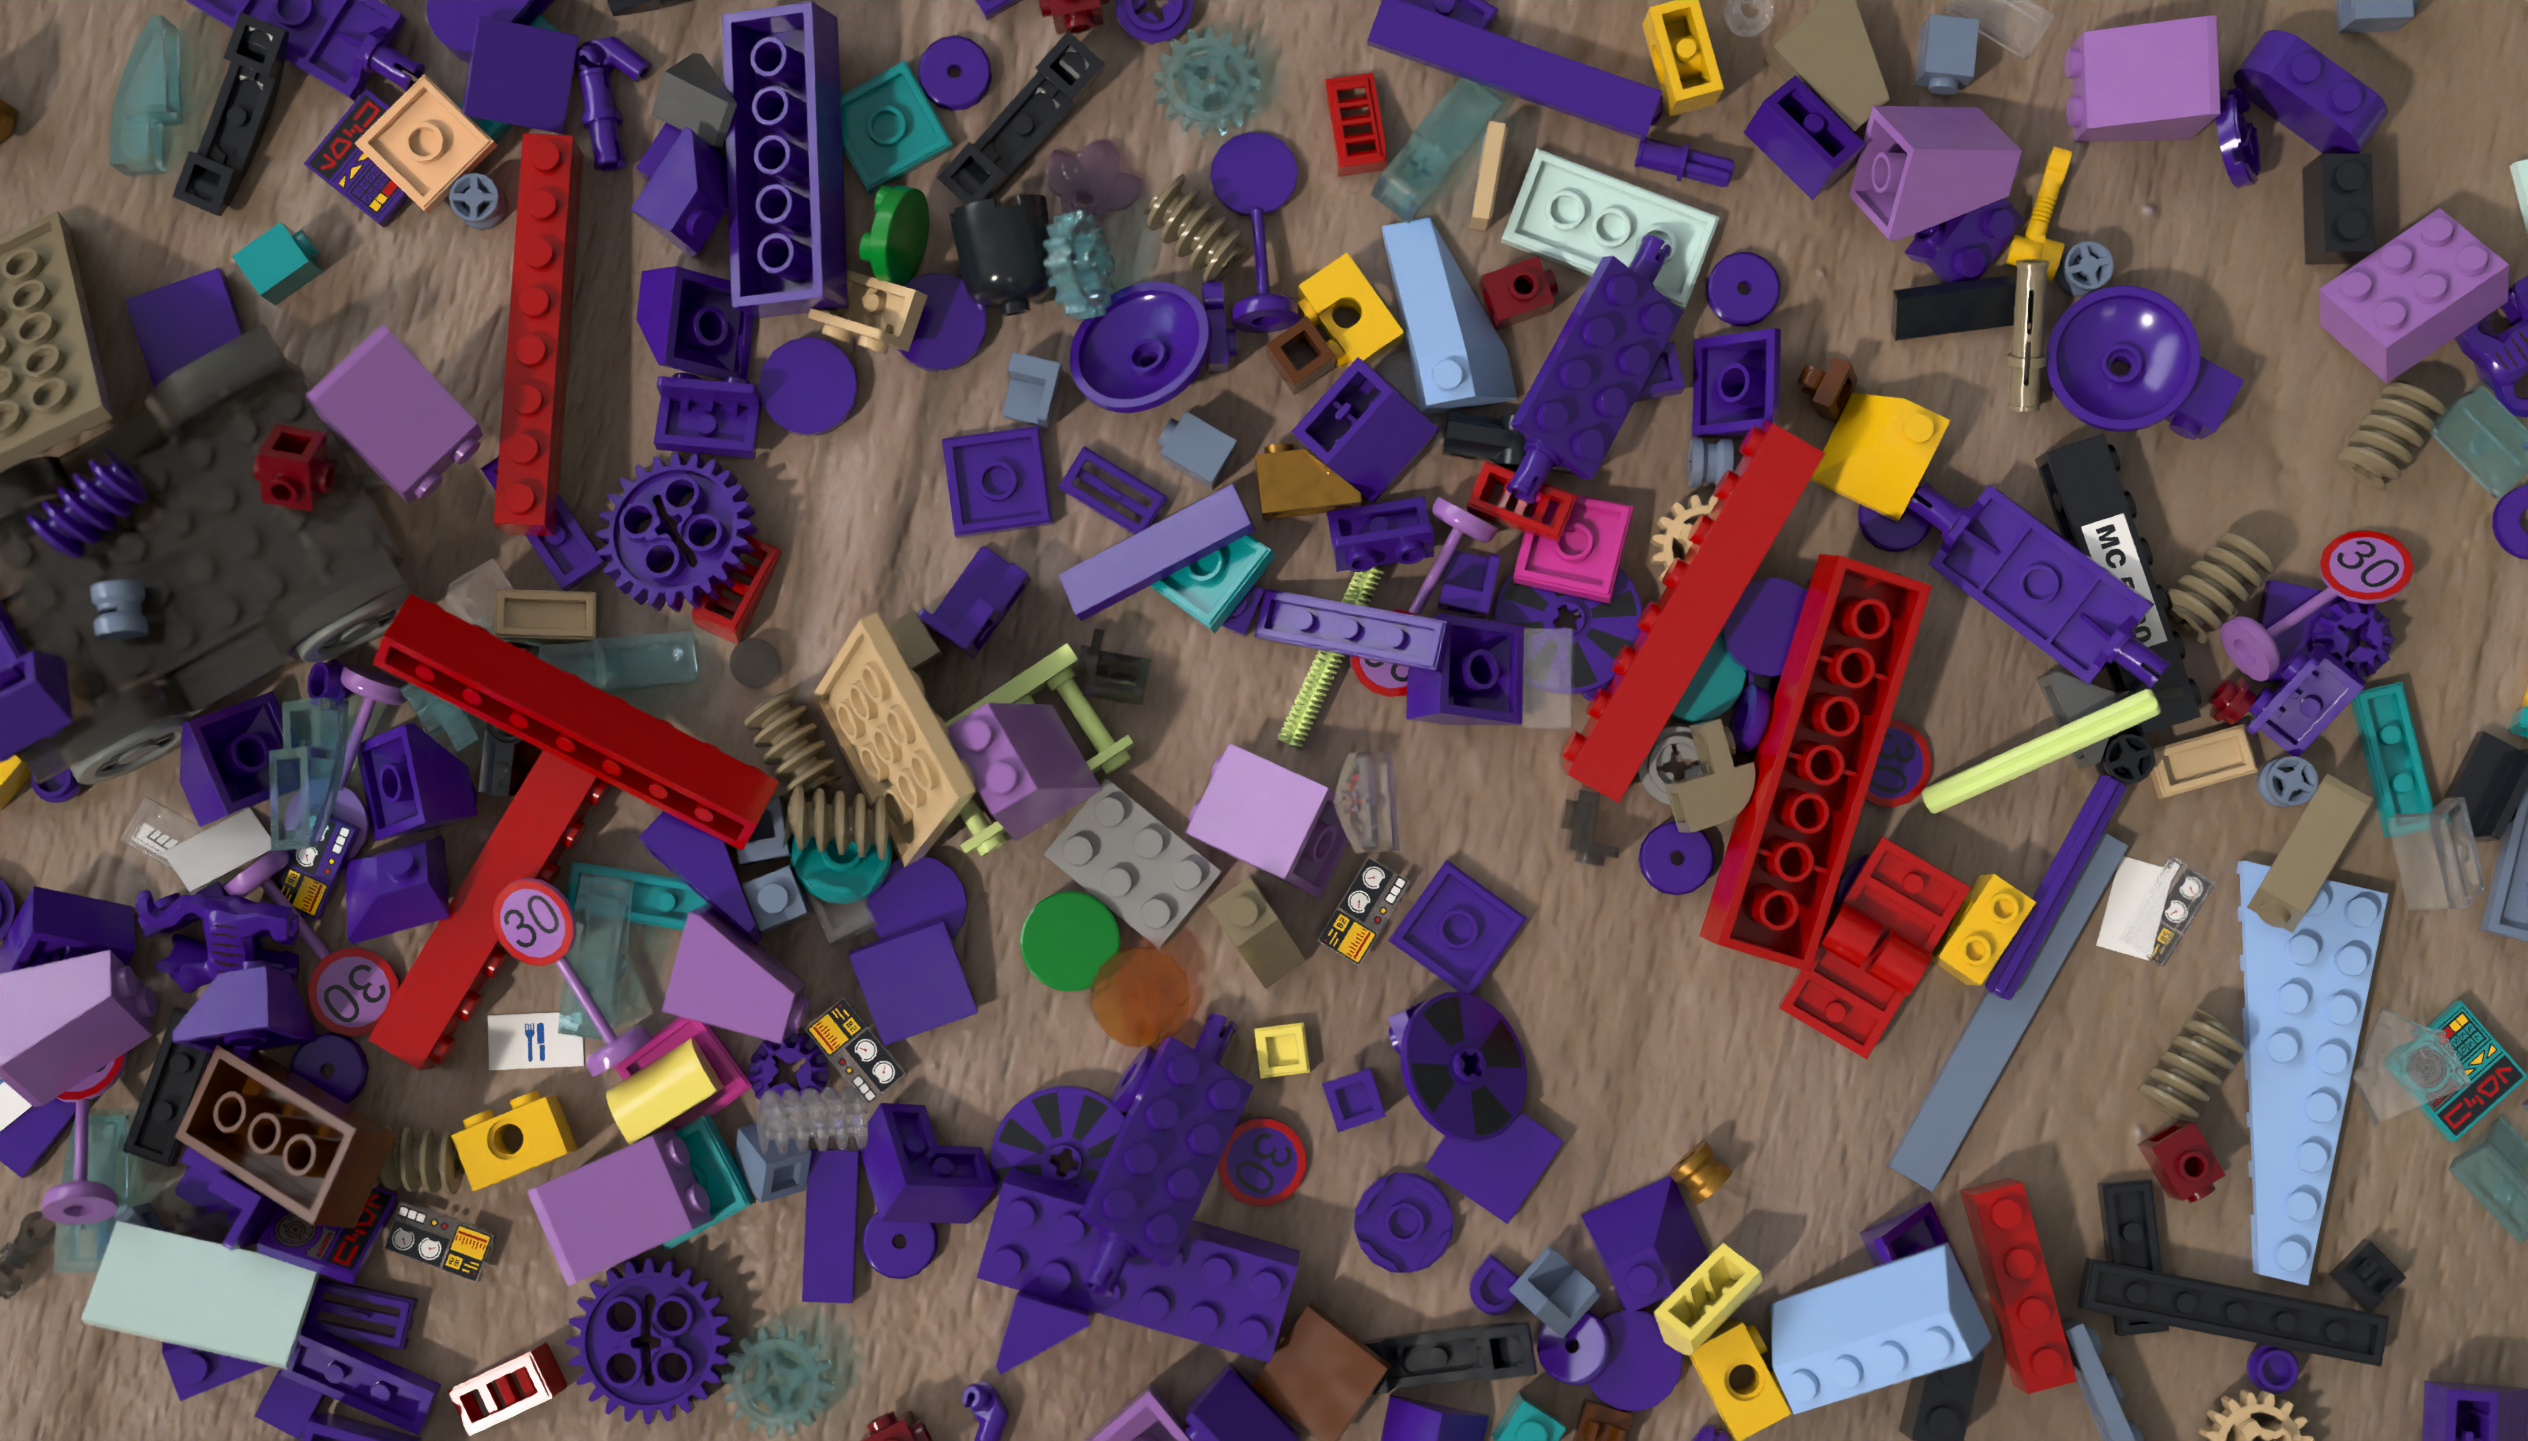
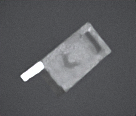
[1522,628,1575,729]
[2388,797,2486,910]

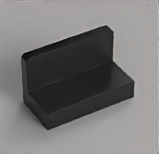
[2436,731,2528,843]

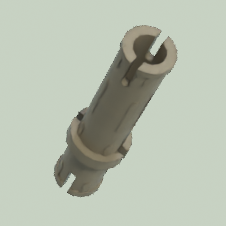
[2006,259,2049,412]

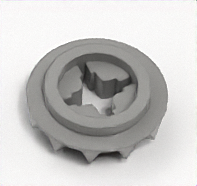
[1637,726,1702,805]

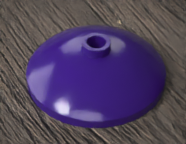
[1069,281,1212,413]
[2046,286,2200,432]

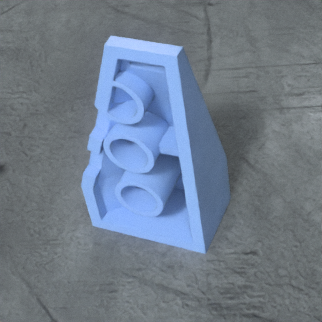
[1381,217,1517,416]

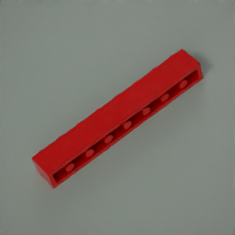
[494,133,583,537]
[1561,420,1826,803]
[373,593,779,851]
[368,750,612,1070]

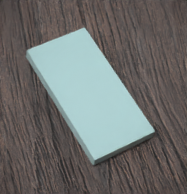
[1501,148,1720,311]
[81,1221,320,1369]

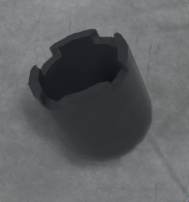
[949,194,1055,316]

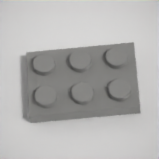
[1043,778,1222,949]

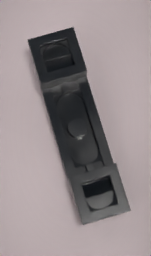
[172,12,289,216]
[937,31,1105,204]
[1361,1322,1538,1395]

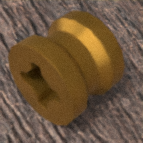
[1668,1141,1733,1205]

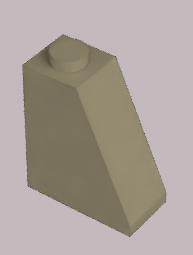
[1765,0,1890,139]
[2247,774,2374,933]
[1207,877,1306,989]

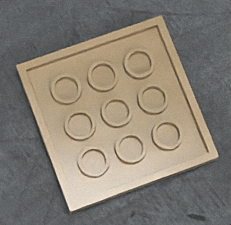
[811,612,976,867]

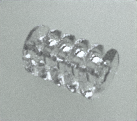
[757,1086,869,1155]

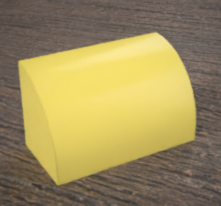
[606,1037,725,1145]
[1654,1243,1763,1355]

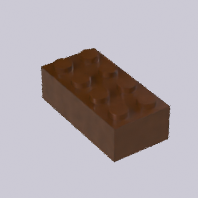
[175,1045,397,1228]

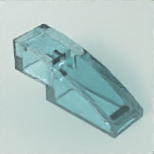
[109,15,183,176]
[1370,77,1505,224]
[538,631,698,693]
[269,698,349,851]
[558,873,633,1040]
[54,1115,129,1273]

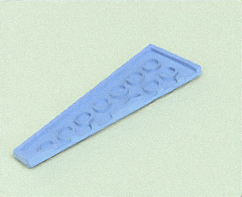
[2237,861,2388,1286]

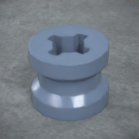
[449,173,508,230]
[2055,241,2114,297]
[1687,438,1734,488]
[2256,756,2318,808]

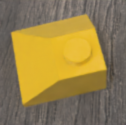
[1810,393,1951,522]

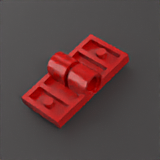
[1779,835,1971,1060]

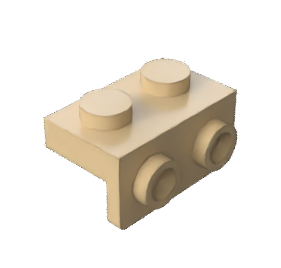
[807,270,928,354]

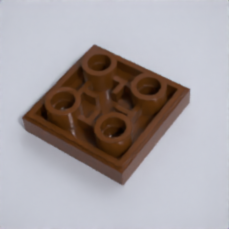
[1251,1303,1392,1441]

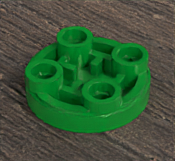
[859,185,929,286]
[1020,891,1121,992]

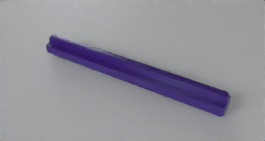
[1985,775,2126,1000]

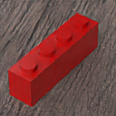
[1960,1178,2077,1394]

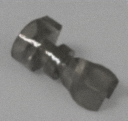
[0,1211,61,1300]

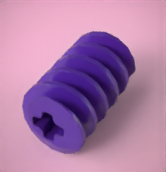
[26,448,148,559]

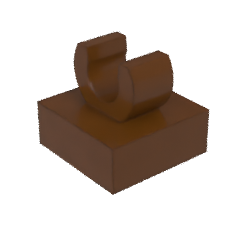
[1797,357,1858,423]
[1573,1399,1635,1441]

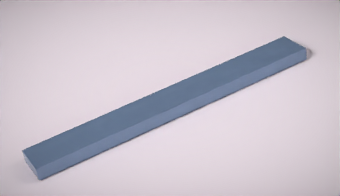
[1886,832,2129,1192]

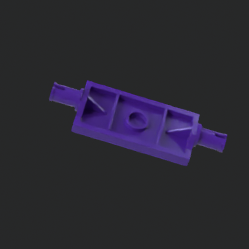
[185,0,425,102]
[1506,235,1684,503]
[1908,482,2171,689]
[1078,1013,1254,1297]

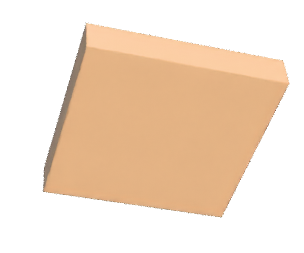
[354,74,498,215]

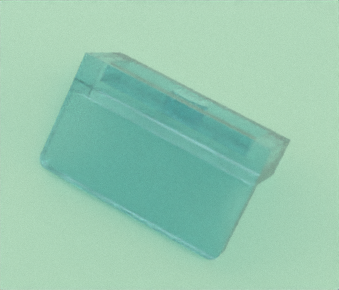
[2429,386,2528,499]
[2448,1117,2528,1243]

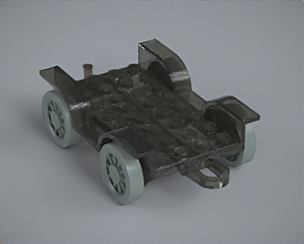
[0,324,413,785]

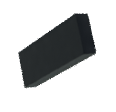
[1891,274,2033,341]
[123,1008,212,1167]
[2097,1179,2169,1336]

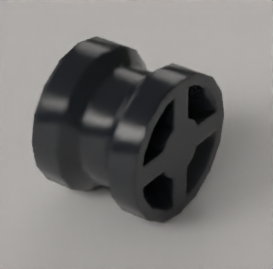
[2095,734,2155,785]

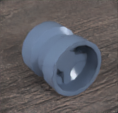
[90,580,149,640]

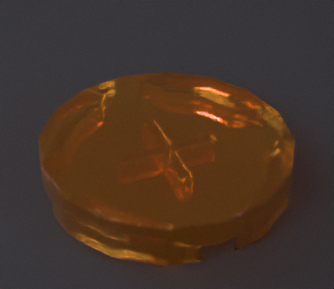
[1090,947,1190,1047]

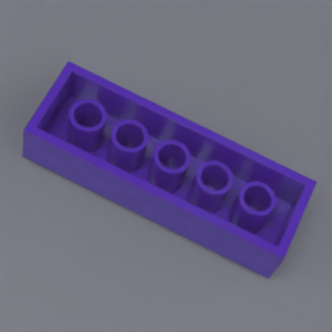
[722,1,848,318]
[977,1167,1300,1363]

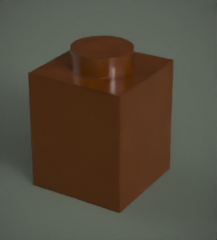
[1266,316,1336,395]

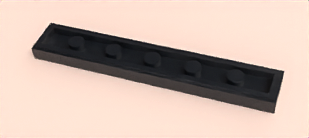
[2078,1257,2389,1367]

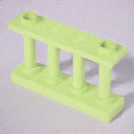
[945,643,1135,857]

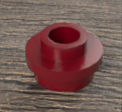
[2209,678,2256,725]

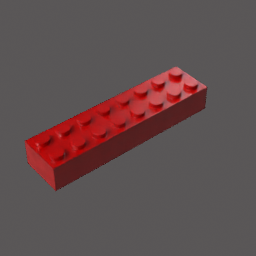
[1699,554,1932,972]

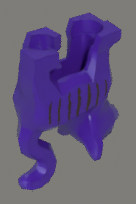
[2454,275,2528,443]
[136,890,299,993]

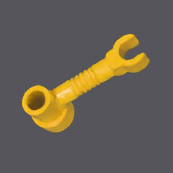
[2006,146,2072,282]

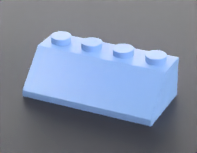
[1770,1243,1992,1414]

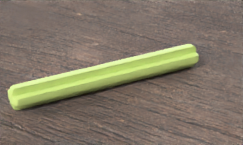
[1922,689,2161,814]

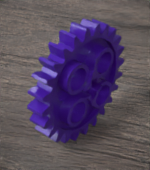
[596,452,758,612]
[566,1256,734,1424]

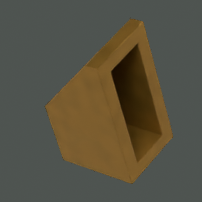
[1255,443,1361,521]

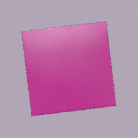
[1513,494,1634,604]
[613,1016,753,1132]

